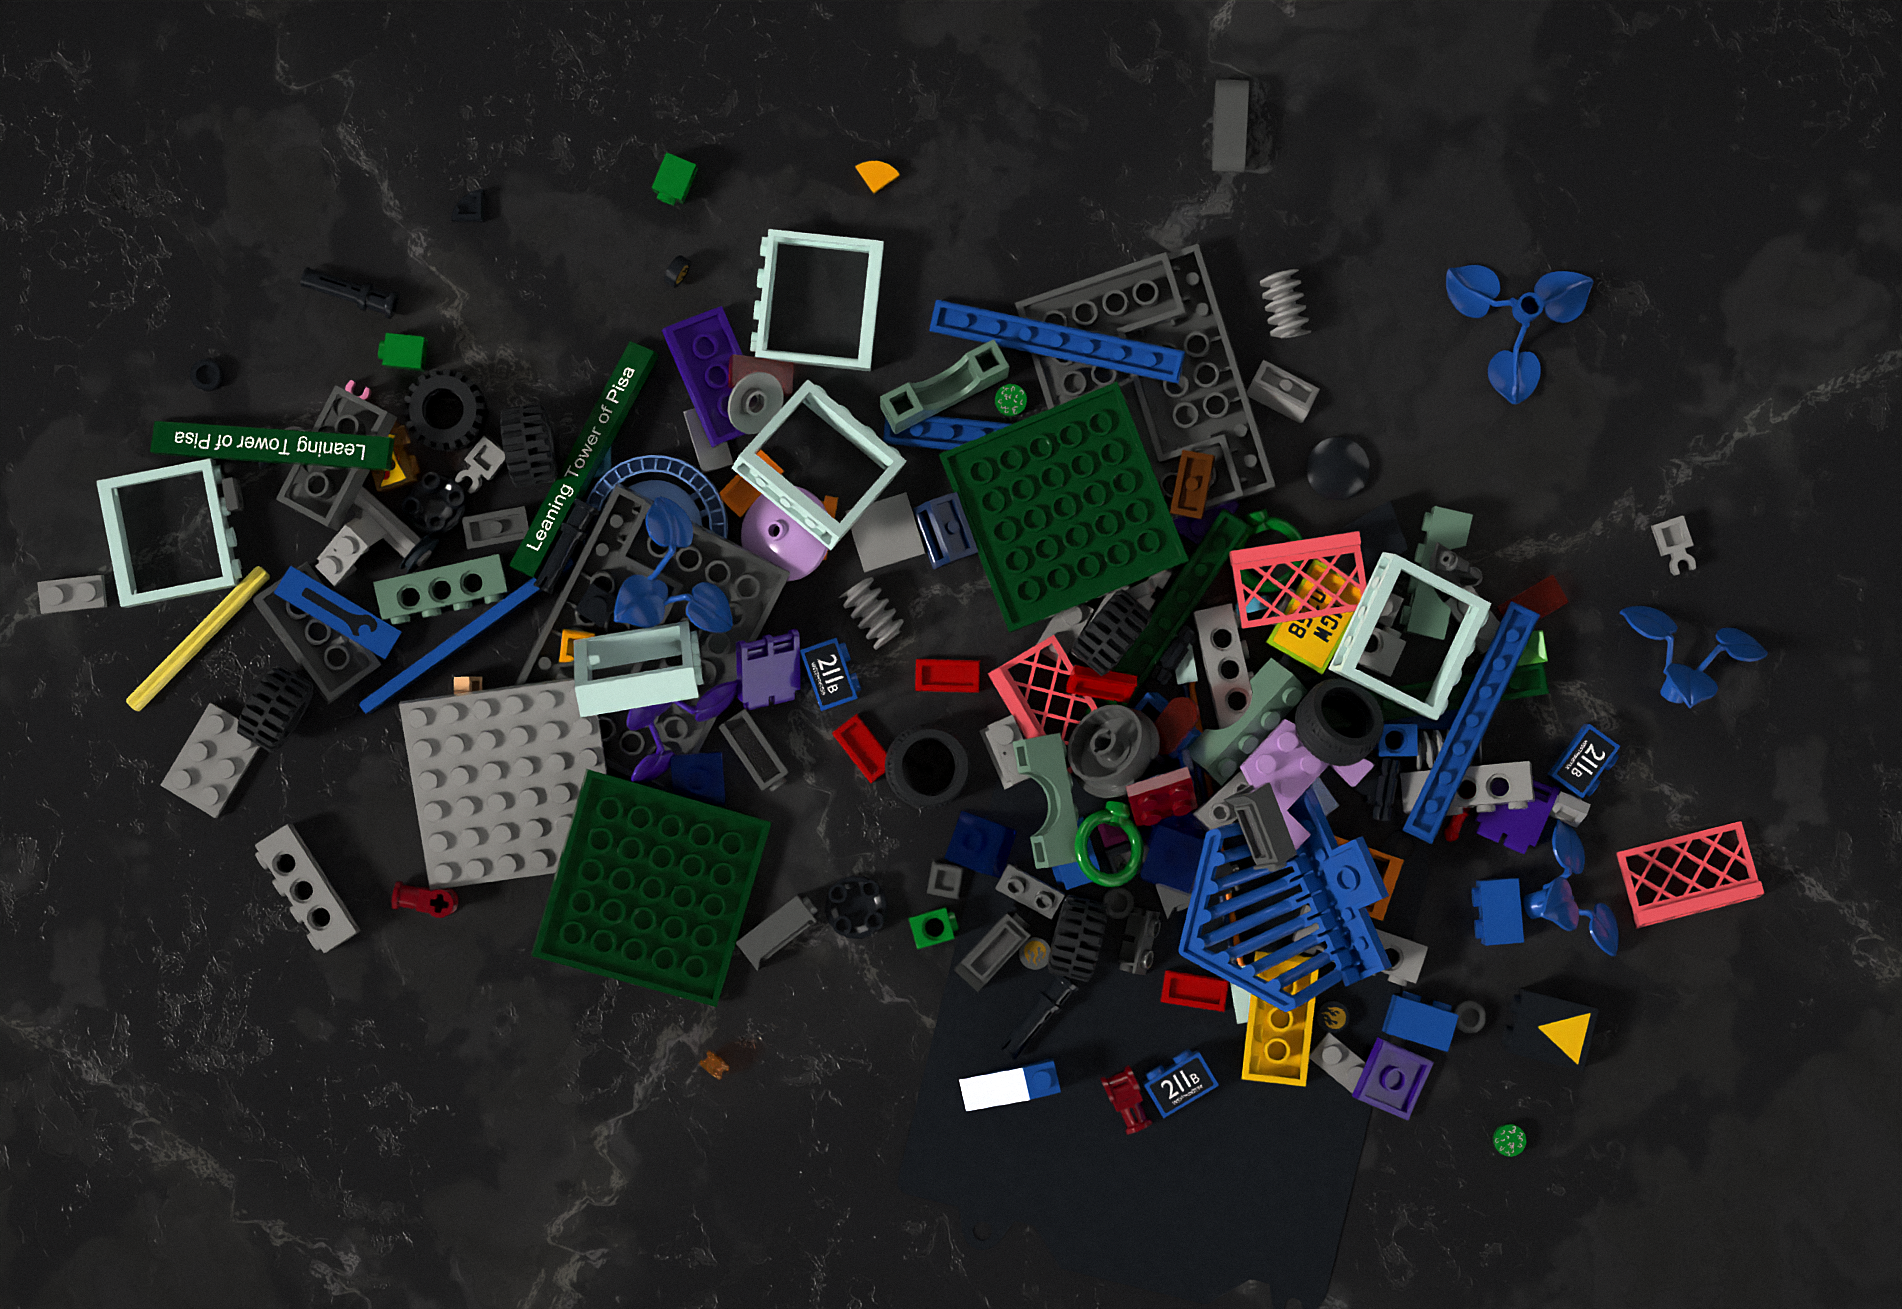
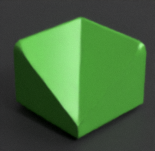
[1516,630,1548,666]

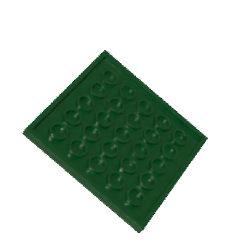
[939,382,1189,633]
[531,769,771,1007]

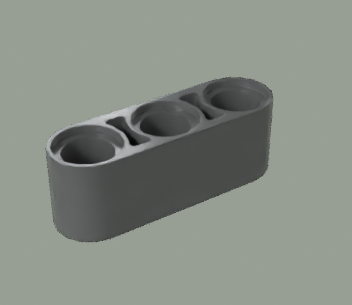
[1212,79,1249,173]

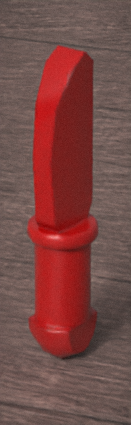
[1444,782,1477,842]

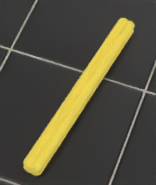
[126,566,270,711]

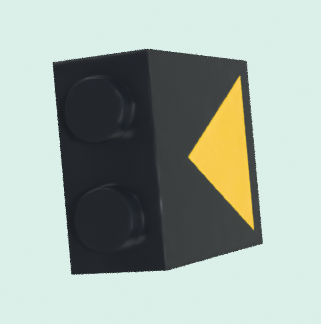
[1501,988,1599,1072]

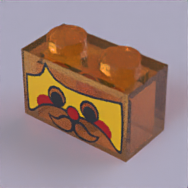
[371,420,421,494]

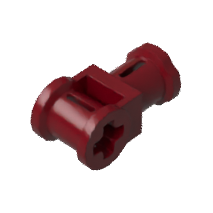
[392,881,459,918]
[1100,1065,1153,1135]

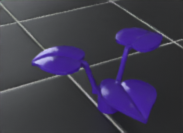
[626,678,739,784]

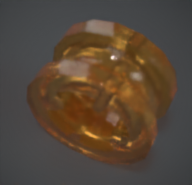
[698,1050,731,1080]

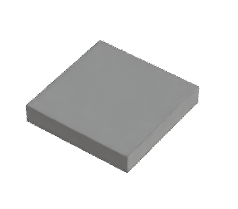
[845,492,925,573]

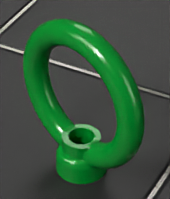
[1234,508,1304,593]
[1074,801,1144,887]

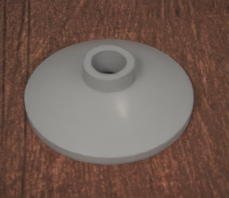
[728,372,783,434]

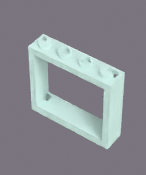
[750,229,884,371]
[732,380,906,550]
[96,459,242,608]
[1328,552,1491,720]
[574,621,703,717]

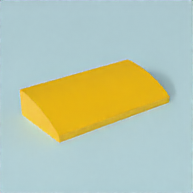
[1241,951,1319,1087]

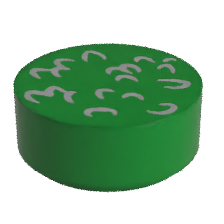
[995,384,1027,417]
[1493,1124,1526,1157]

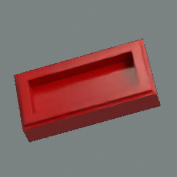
[915,659,980,693]
[1066,665,1137,703]
[832,714,887,784]
[1160,970,1229,1012]

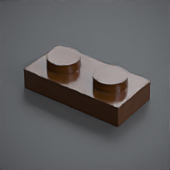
[1170,450,1215,520]

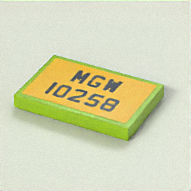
[1266,559,1361,674]

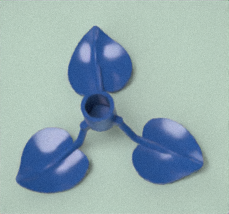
[1446,265,1594,404]
[614,496,733,633]
[1619,606,1768,708]
[1523,819,1619,956]

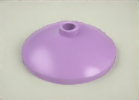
[741,486,828,581]

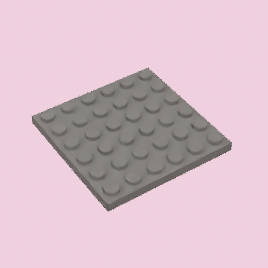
[399,677,608,890]

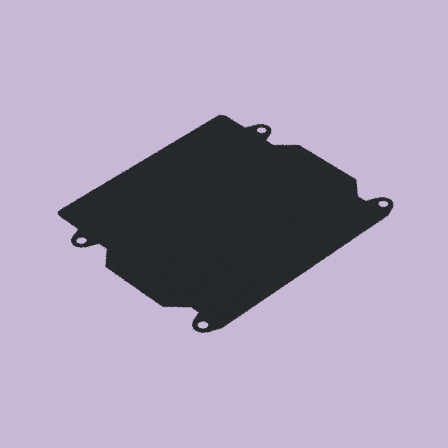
[898,773,1429,1309]

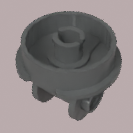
[1068,705,1168,802]

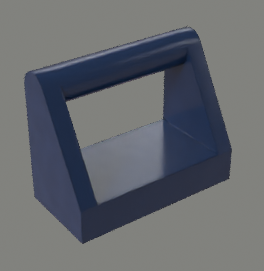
[912,492,978,570]

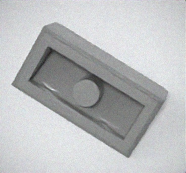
[1247,360,1320,423]
[683,408,734,474]

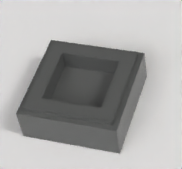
[221,477,245,513]
[927,862,964,899]

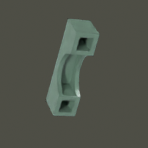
[880,339,1009,434]
[1400,506,1473,641]
[1185,658,1308,786]
[1013,733,1079,869]

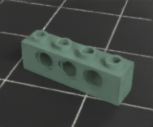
[373,554,511,625]

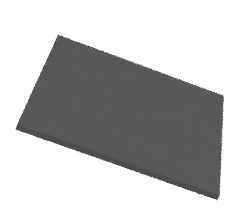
[1015,244,1277,520]
[514,482,790,795]

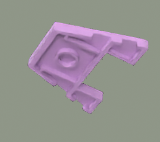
[1240,719,1374,850]

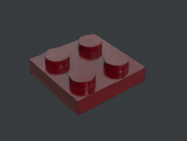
[1125,767,1198,827]

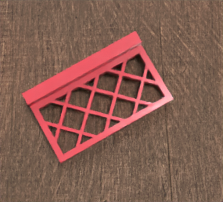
[1229,531,1367,629]
[988,635,1097,774]
[1616,821,1764,929]

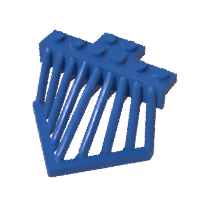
[1178,788,1392,1012]

